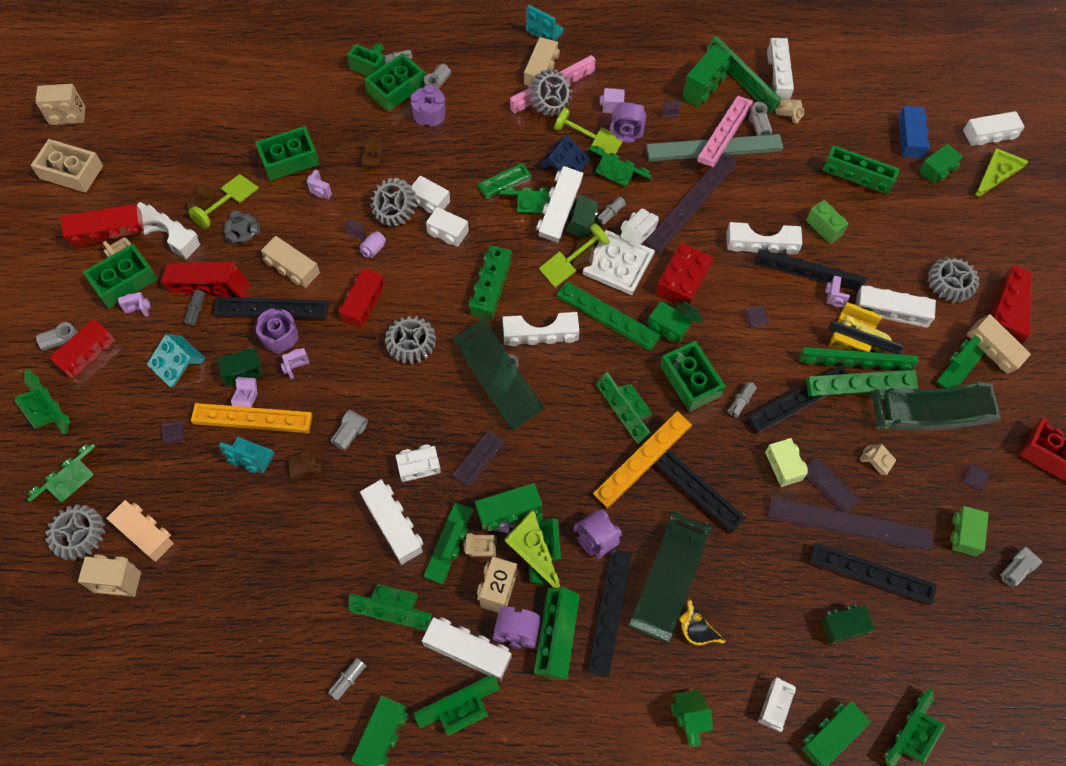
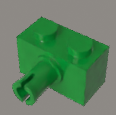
[347,42,386,76]
[671,689,713,747]

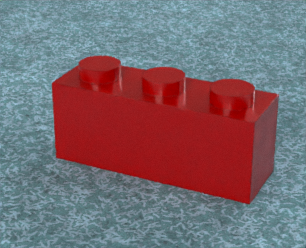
[338,268,385,329]
[49,319,115,379]

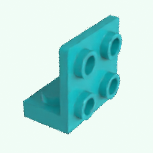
[526,5,563,41]
[147,334,205,387]
[219,437,274,474]

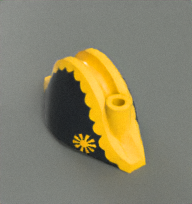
[678,598,726,645]

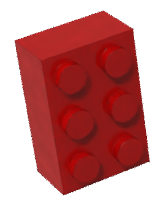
[655,242,714,304]

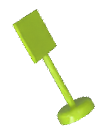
[554,107,623,155]
[188,174,259,230]
[539,223,610,288]

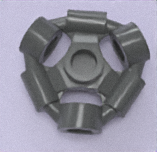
[223,211,260,245]

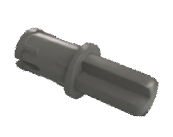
[184,290,205,326]

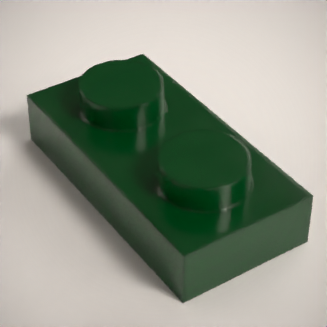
[673,301,704,324]

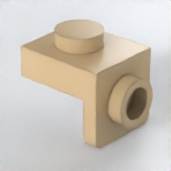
[775,99,804,124]
[103,237,131,257]
[860,444,896,475]
[463,533,497,557]

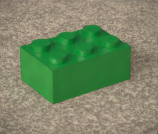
[682,45,731,108]
[364,53,425,112]
[255,126,320,181]
[83,243,158,309]
[660,341,726,412]

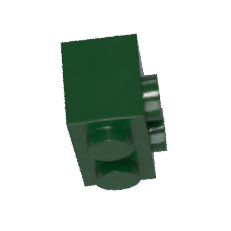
[565,194,599,238]
[218,347,265,387]
[820,604,876,645]

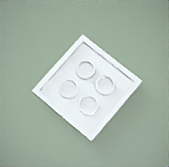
[583,230,655,295]

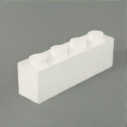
[537,166,583,243]
[855,285,936,328]
[360,479,423,565]
[422,617,512,681]

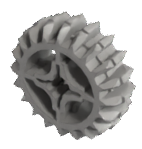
[528,69,573,116]
[370,178,418,226]
[927,256,980,303]
[385,316,436,365]
[45,505,105,561]

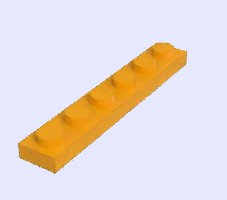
[191,403,313,433]
[593,411,692,509]

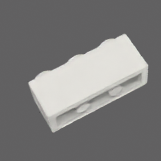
[963,111,1024,146]

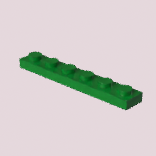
[706,36,781,113]
[557,281,661,352]
[799,347,918,371]
[806,370,918,397]

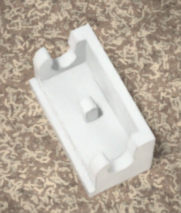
[758,677,796,732]

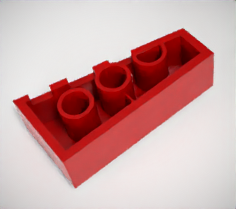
[61,204,144,249]
[161,261,250,298]
[990,264,1032,345]
[1020,417,1066,481]

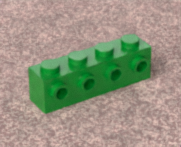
[822,145,900,194]
[468,246,512,321]
[534,587,580,680]

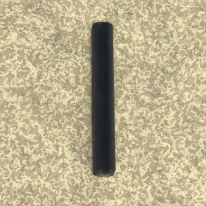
[828,321,903,354]

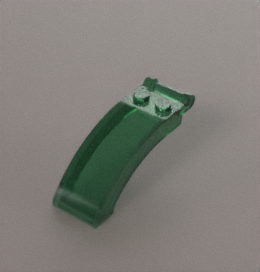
[452,316,545,431]
[869,382,1001,431]
[628,510,712,643]

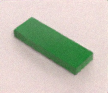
[478,163,531,200]

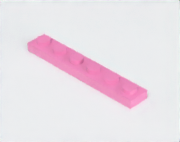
[510,55,595,114]
[698,96,753,167]

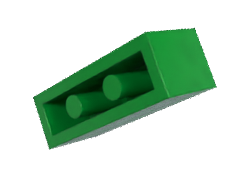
[475,483,542,531]
[351,696,409,766]
[801,701,871,766]

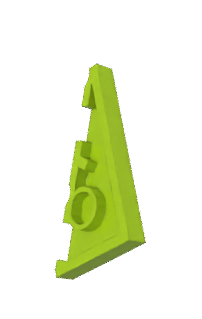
[975,148,1028,197]
[504,510,560,588]

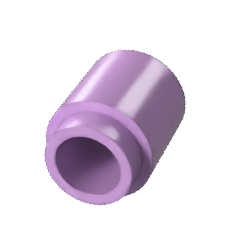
[360,231,386,258]

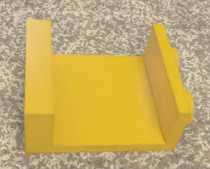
[828,302,883,352]

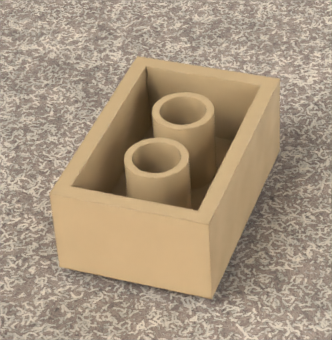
[31,139,103,193]

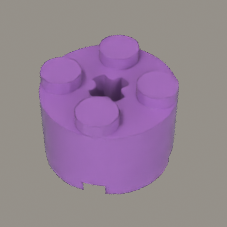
[411,85,446,127]
[610,102,646,143]
[256,309,299,354]
[574,509,622,559]
[493,607,540,649]

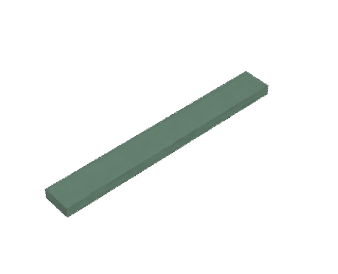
[646,134,783,162]

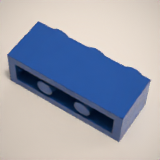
[898,106,930,158]

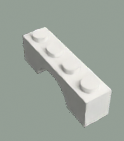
[767,38,794,102]
[137,202,200,260]
[727,222,802,255]
[503,312,579,346]

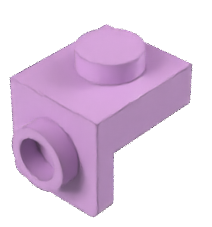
[307,170,332,199]
[825,276,850,307]
[118,292,151,317]
[281,348,310,379]
[231,377,258,408]

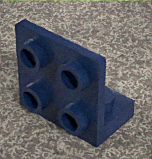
[539,135,590,172]

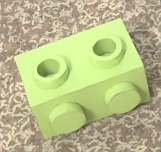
[765,438,808,487]

